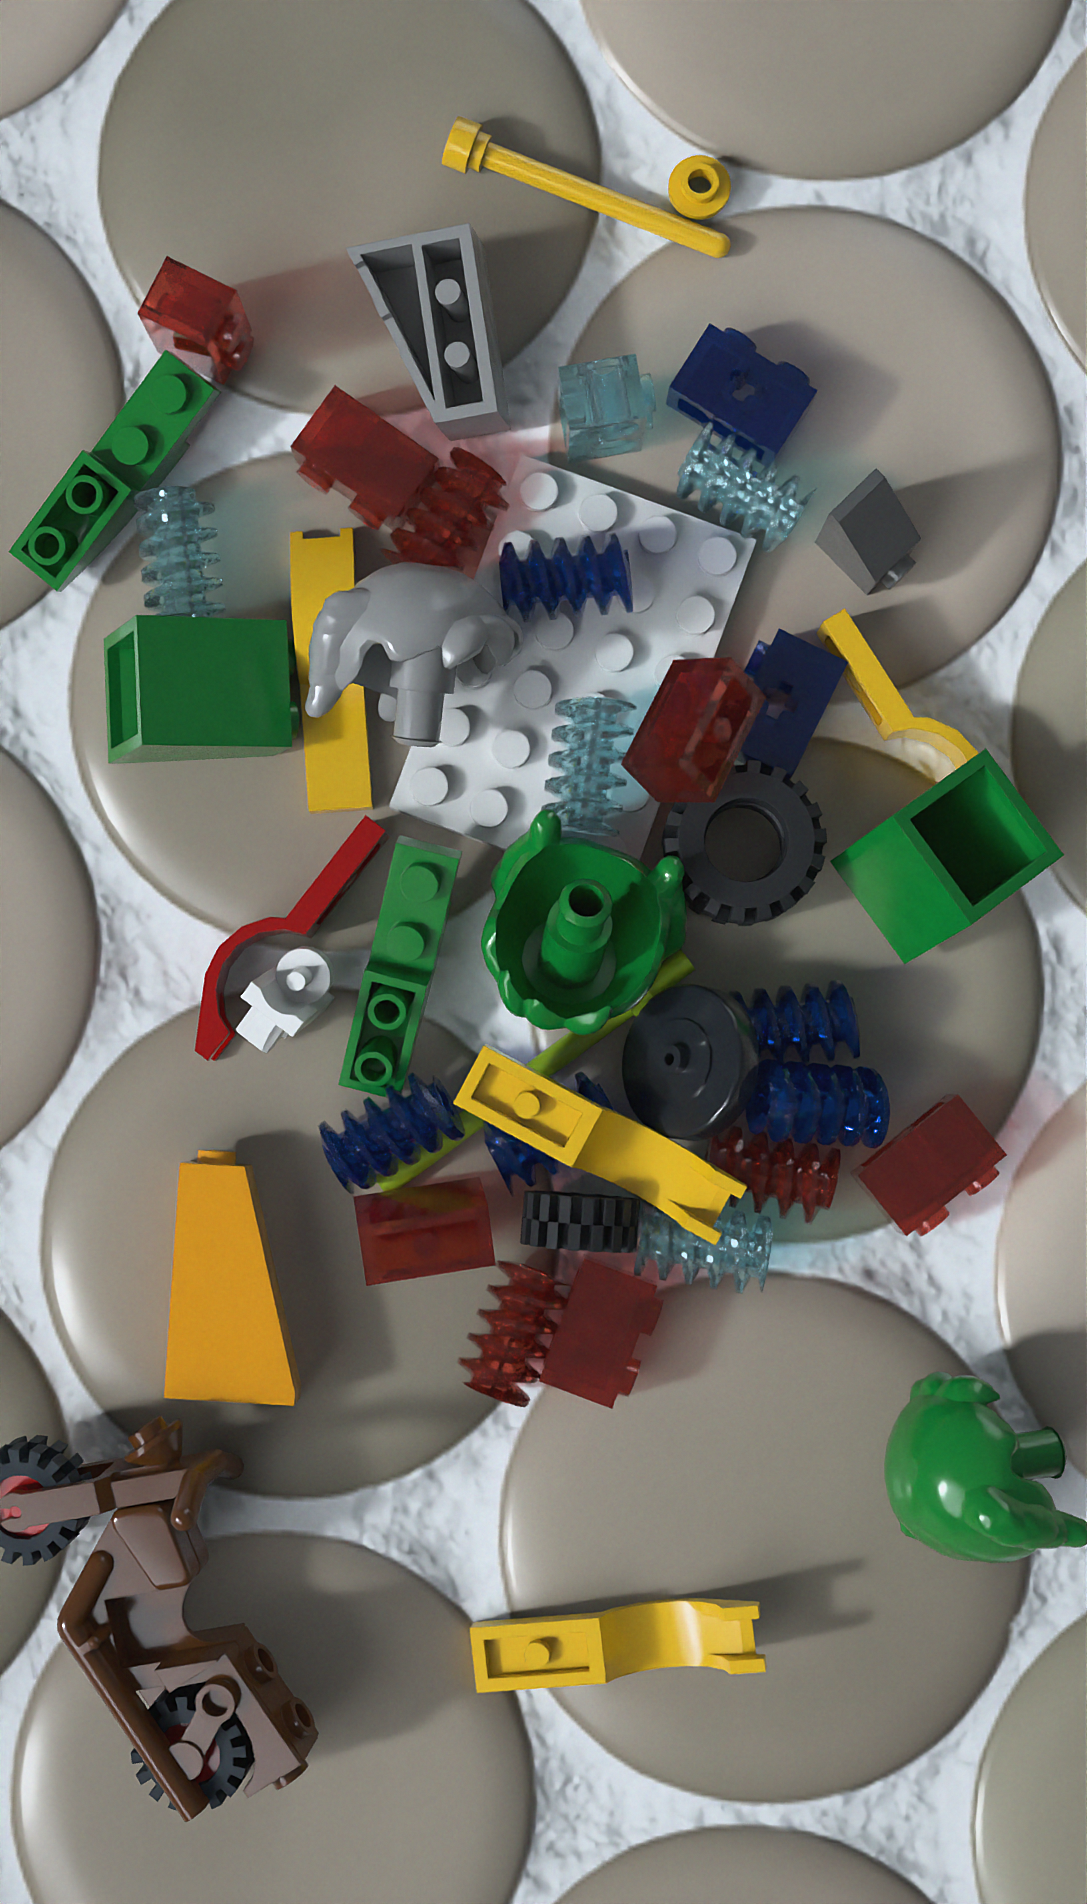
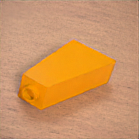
[164,1150,301,1406]

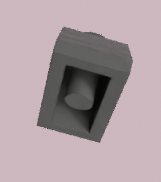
[815,468,921,595]

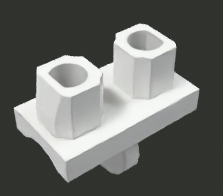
[236,946,335,1053]

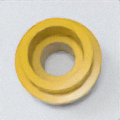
[668,155,731,220]

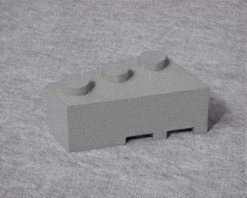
[346,223,511,441]

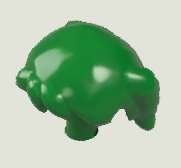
[481,809,688,1035]
[884,1371,1087,1563]

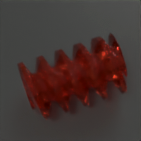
[379,447,510,572]
[704,1125,841,1225]
[457,1260,572,1408]

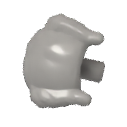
[305,562,523,747]

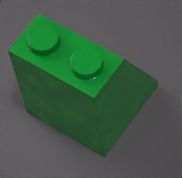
[103,615,299,764]
[830,748,1064,964]

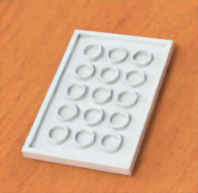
[389,454,757,860]

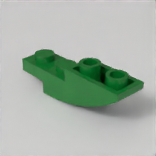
[8,349,221,592]
[338,835,463,1101]

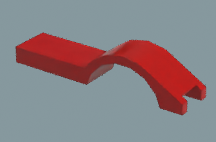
[195,815,390,1061]

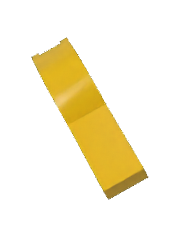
[290,527,374,814]
[816,608,978,769]
[453,1044,747,1245]
[469,1598,767,1693]

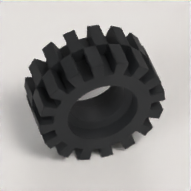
[520,1190,640,1253]

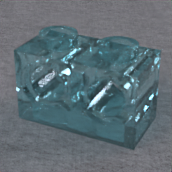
[557,354,656,464]

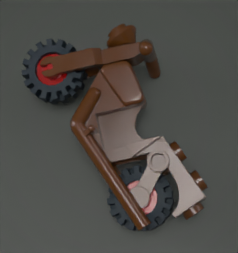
[0,1415,319,1822]

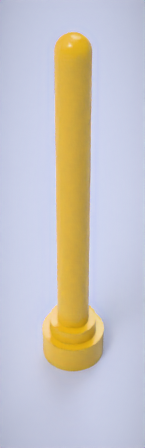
[442,116,731,258]

